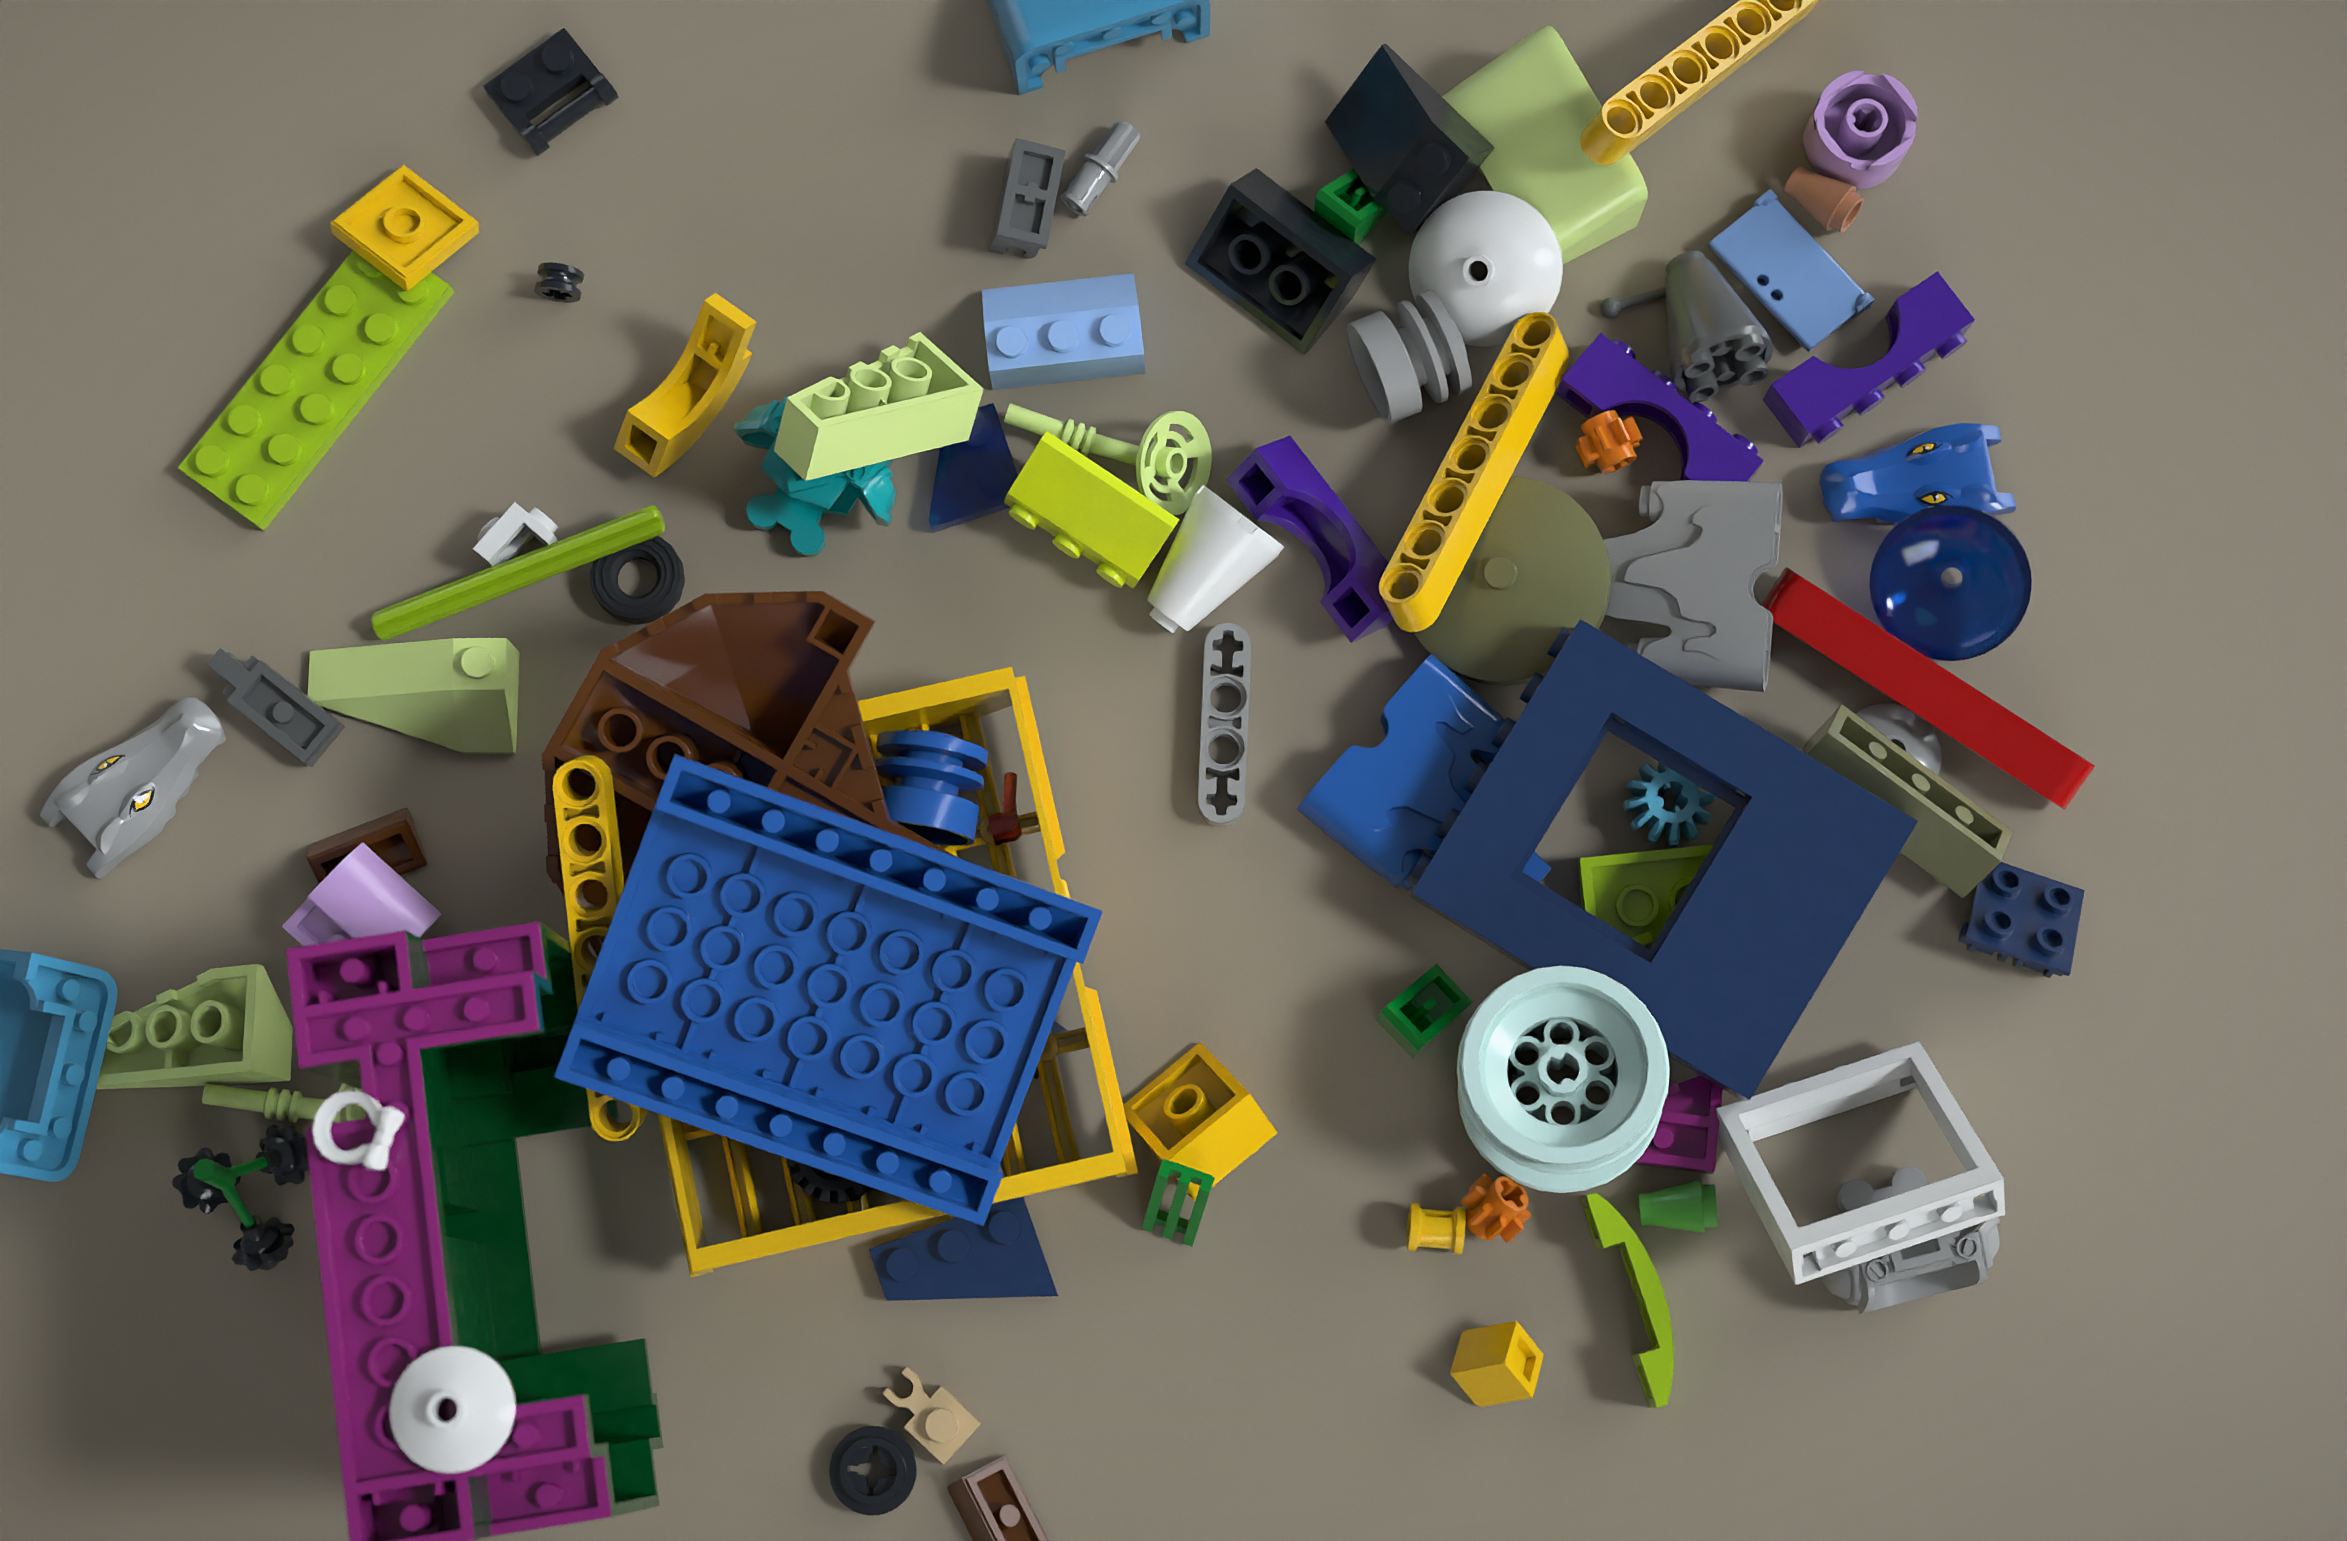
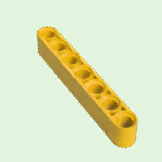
[1580,0,1820,165]
[1379,312,1570,632]
[553,755,648,1141]

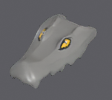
[40,697,227,879]

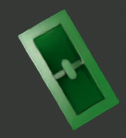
[1314,168,1387,245]
[1376,964,1473,1059]

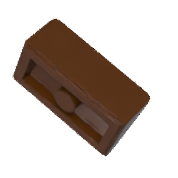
[306,808,428,884]
[947,1455,1049,1541]

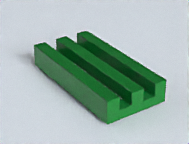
[1142,1159,1215,1247]

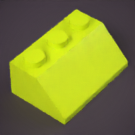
[1004,431,1179,589]

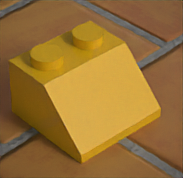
[1123,1042,1278,1202]

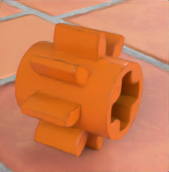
[1575,410,1643,474]
[1461,1174,1531,1243]

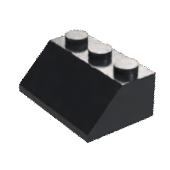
[1185,168,1377,355]

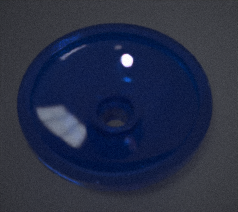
[1869,504,2032,661]

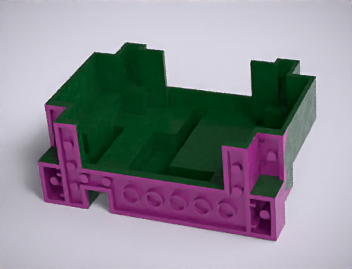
[286,922,663,1541]

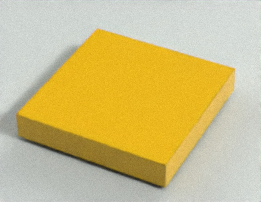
[330,164,479,292]

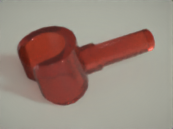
[987,772,1022,845]

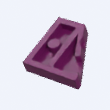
[1634,1075,1723,1174]

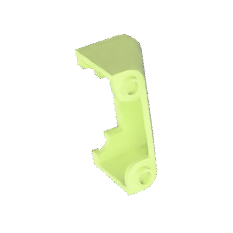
[1442,25,1648,264]

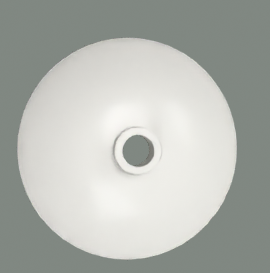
[1409,191,1563,347]

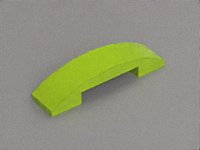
[1580,1192,1674,1408]

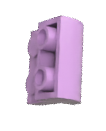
[282,842,442,946]

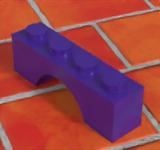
[1763,271,1975,448]
[1556,333,1764,482]
[1226,436,1393,643]

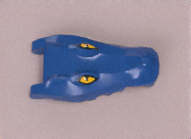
[1819,423,2016,529]

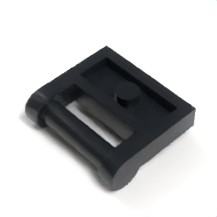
[483,28,619,157]

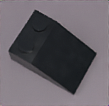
[1324,44,1495,234]

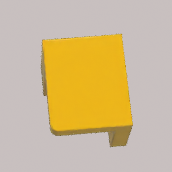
[1450,1320,1544,1407]

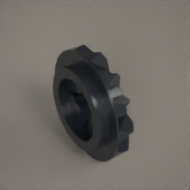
[829,1426,918,1516]

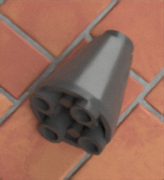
[1665,251,1774,402]

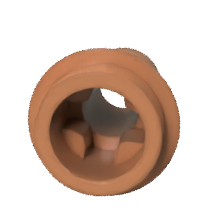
[1784,166,1864,233]

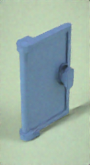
[1707,189,1875,353]

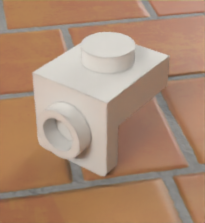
[473,502,558,567]

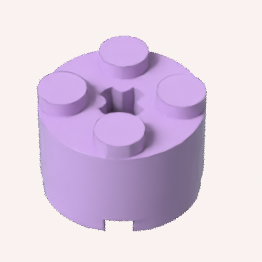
[1802,70,1918,191]

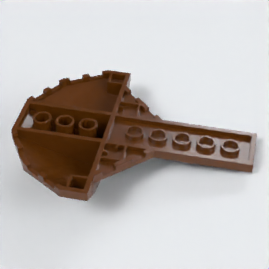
[542,591,956,959]

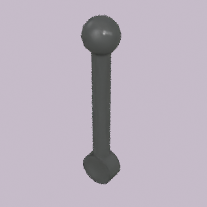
[1600,287,1666,318]

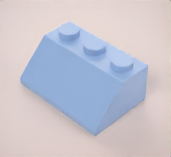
[982,273,1145,390]

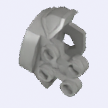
[1821,1166,2001,1315]

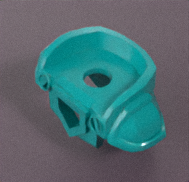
[732,396,896,557]

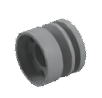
[1347,290,1472,424]

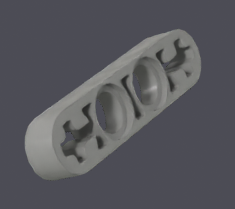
[1198,623,1251,828]

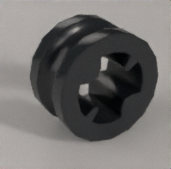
[534,262,584,303]

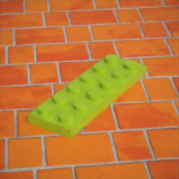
[178,251,454,531]

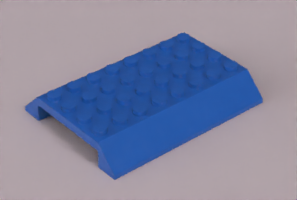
[554,754,1103,1226]

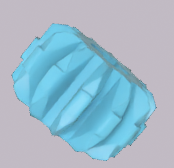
[1623,762,1715,847]

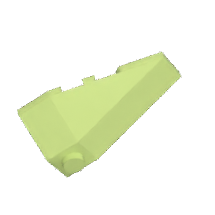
[308,638,520,754]
[96,964,293,1089]

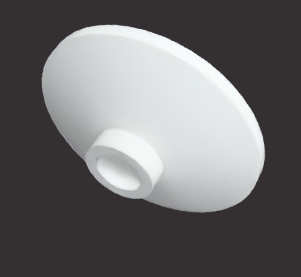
[390,1347,515,1473]

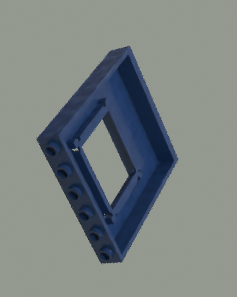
[1407,619,1918,1101]

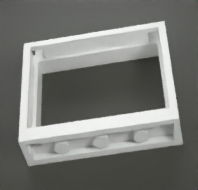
[1716,1041,2005,1285]

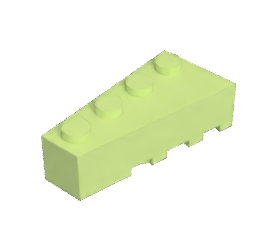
[774,332,984,481]

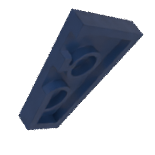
[869,1196,1059,1301]

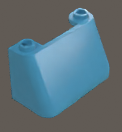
[987,0,1210,95]
[0,949,118,1182]

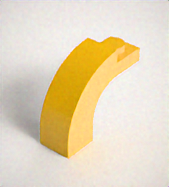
[613,293,757,478]

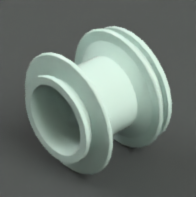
[1457,966,1670,1193]

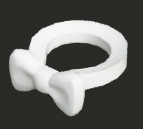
[313,1090,405,1170]

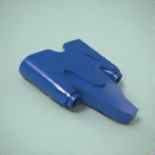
[1297,654,1551,891]

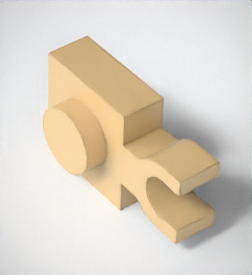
[883,1367,982,1465]

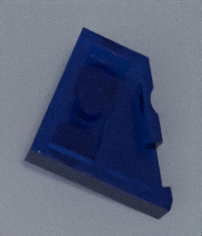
[928,403,1018,533]

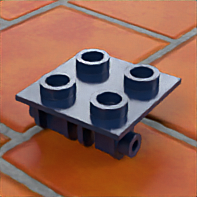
[1958,862,2085,978]

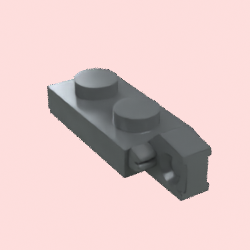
[207,648,346,767]

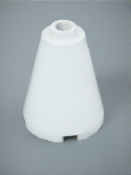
[1147,485,1284,633]

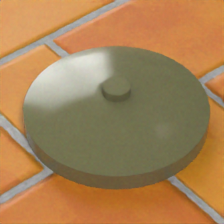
[1414,476,1611,685]

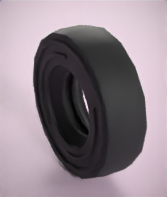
[590,536,685,625]

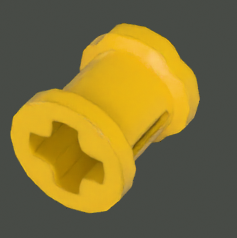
[1406,1202,1466,1255]

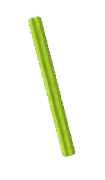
[371,505,665,641]

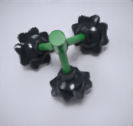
[172,1124,310,1271]

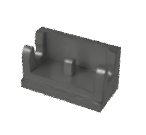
[989,138,1066,259]

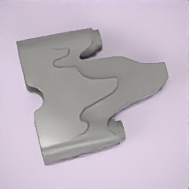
[1603,480,1783,692]

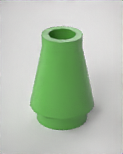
[1639,1179,1718,1234]

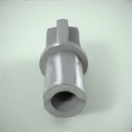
[1060,121,1140,217]

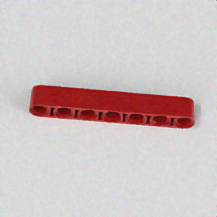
[1760,567,2095,810]

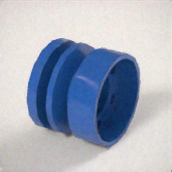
[874,730,989,846]

